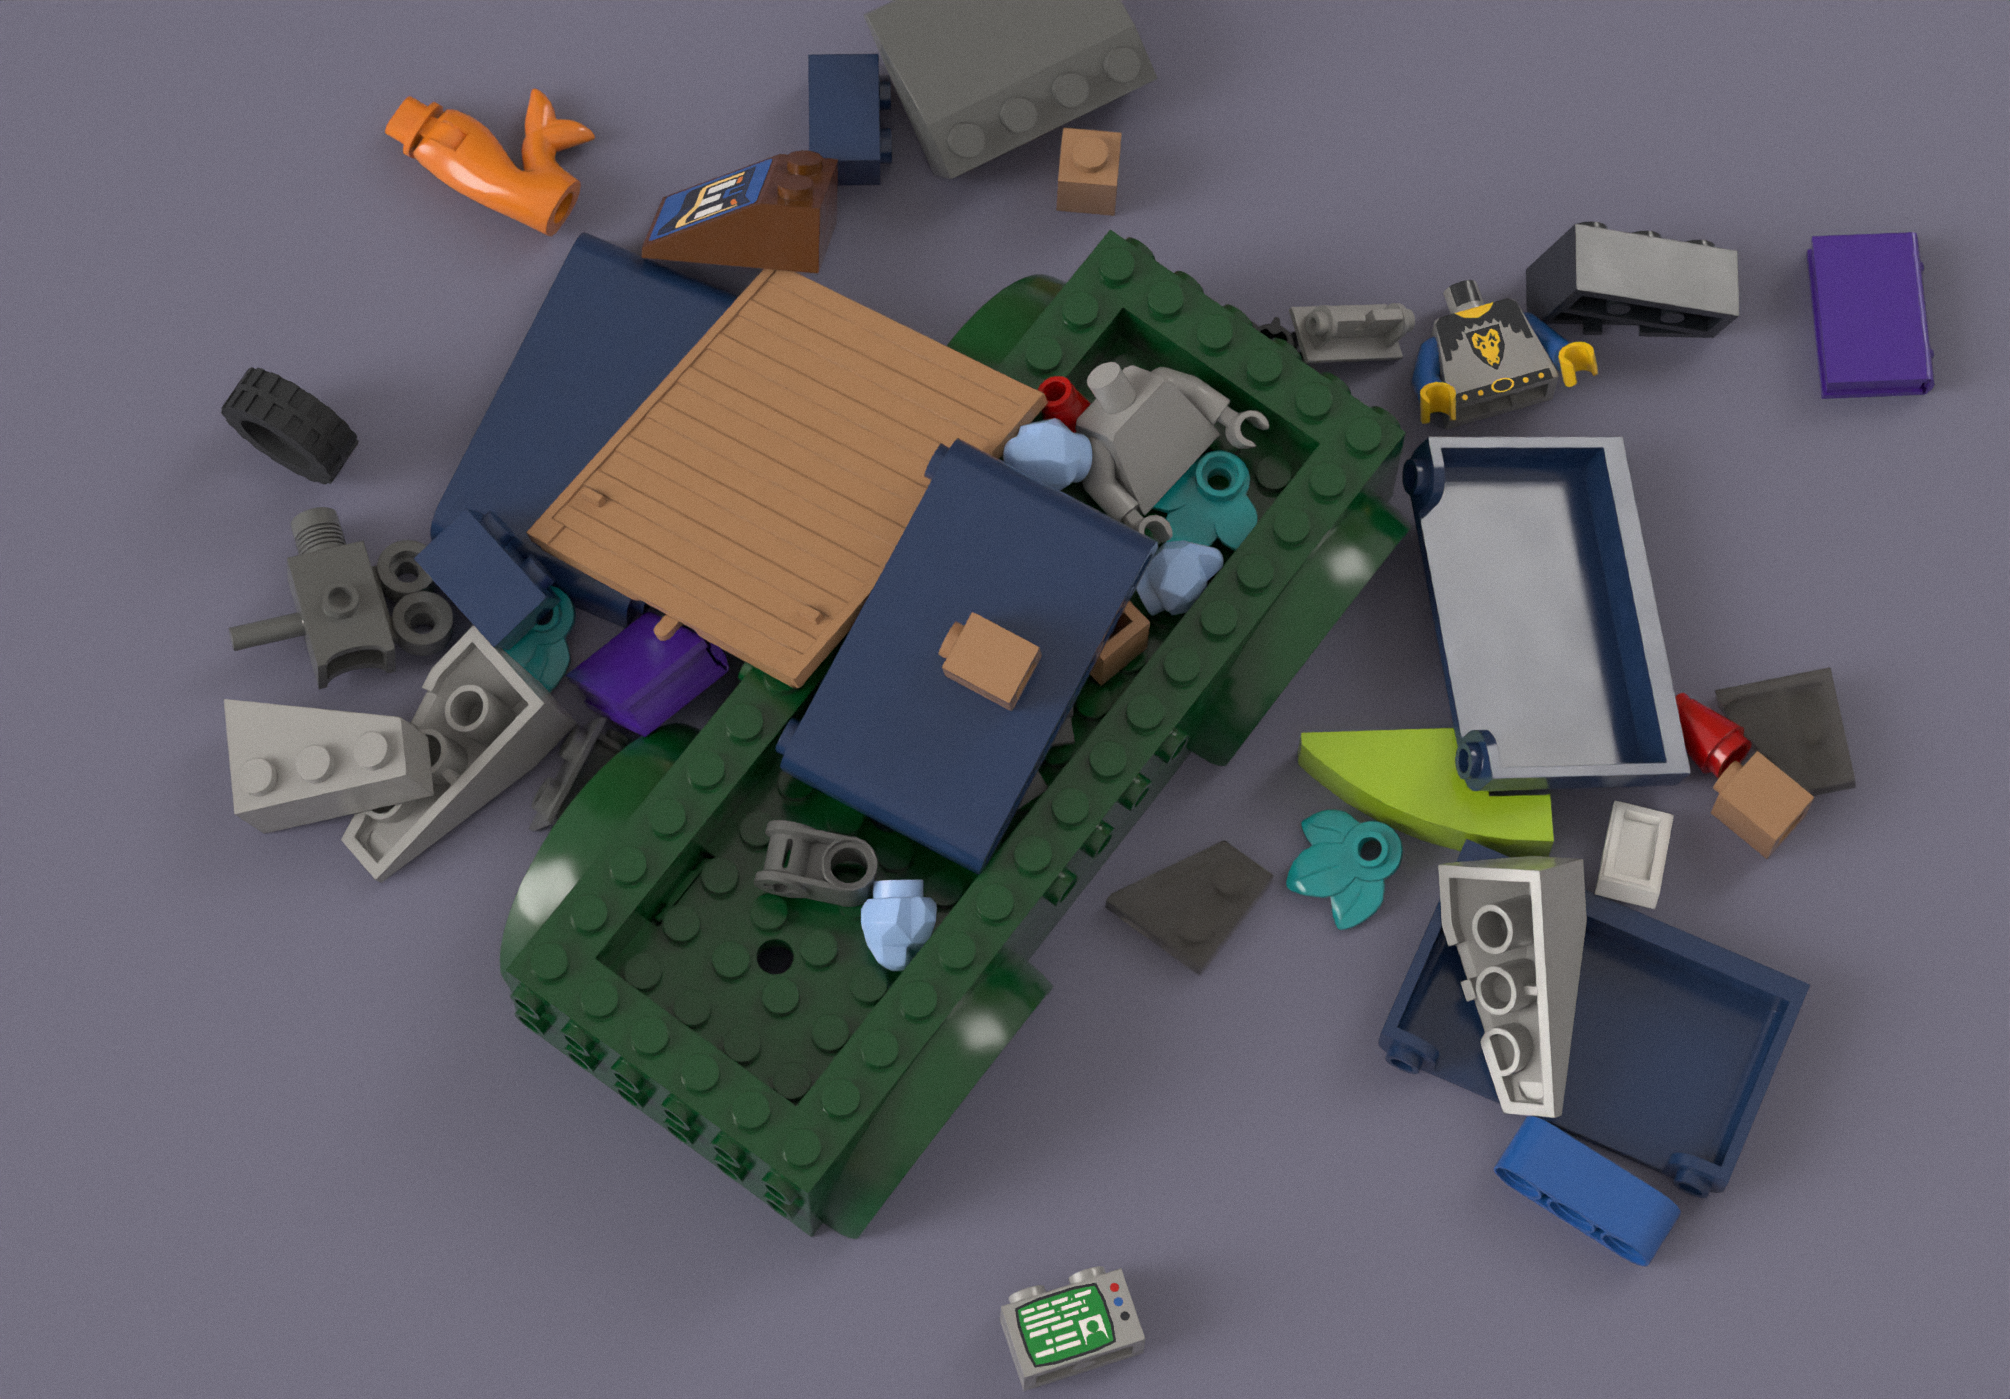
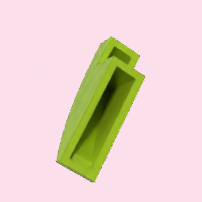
[1297,728,1554,858]

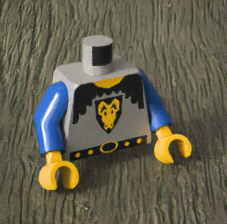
[1411,280,1598,430]

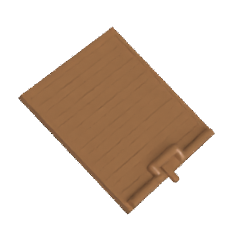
[526,269,1048,689]

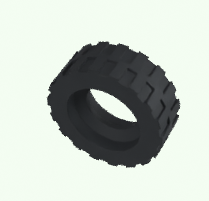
[221,367,359,485]

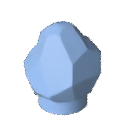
[1003,418,1092,491]
[1136,540,1224,616]
[861,880,937,971]

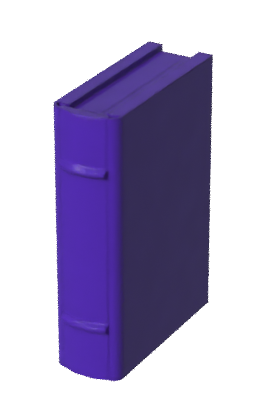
[1806,232,1935,399]
[566,612,729,737]

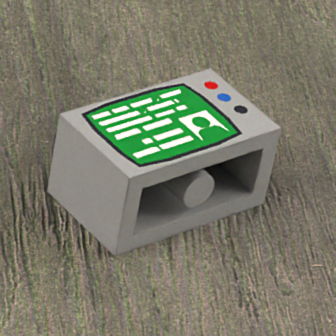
[1000,1266,1145,1391]

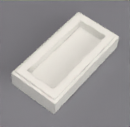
[1595,801,1674,909]

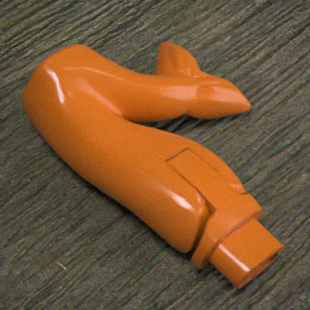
[385,88,595,237]

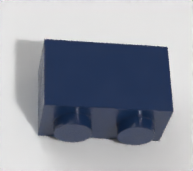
[808,54,892,186]
[414,508,561,650]

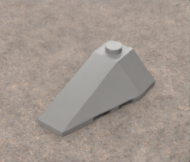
[341,625,577,883]
[1438,856,1587,1118]

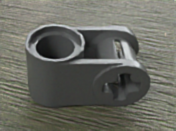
[754,820,877,907]

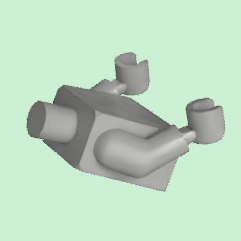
[1075,362,1269,543]

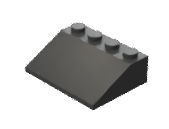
[863,0,1158,179]

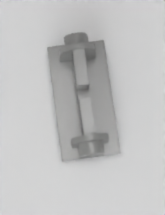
[1289,303,1415,363]

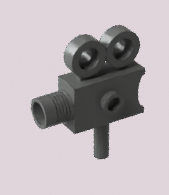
[228,507,453,689]

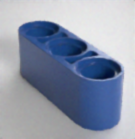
[1494,1116,1681,1267]

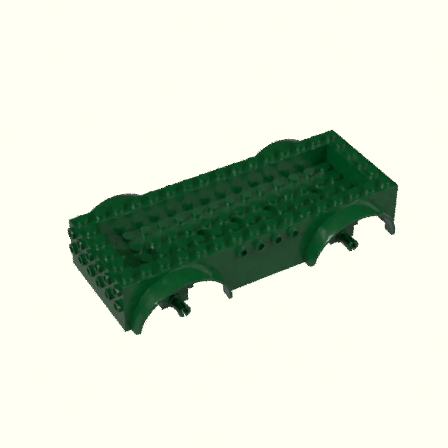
[500,229,1413,1239]

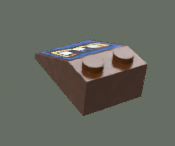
[642,150,838,274]

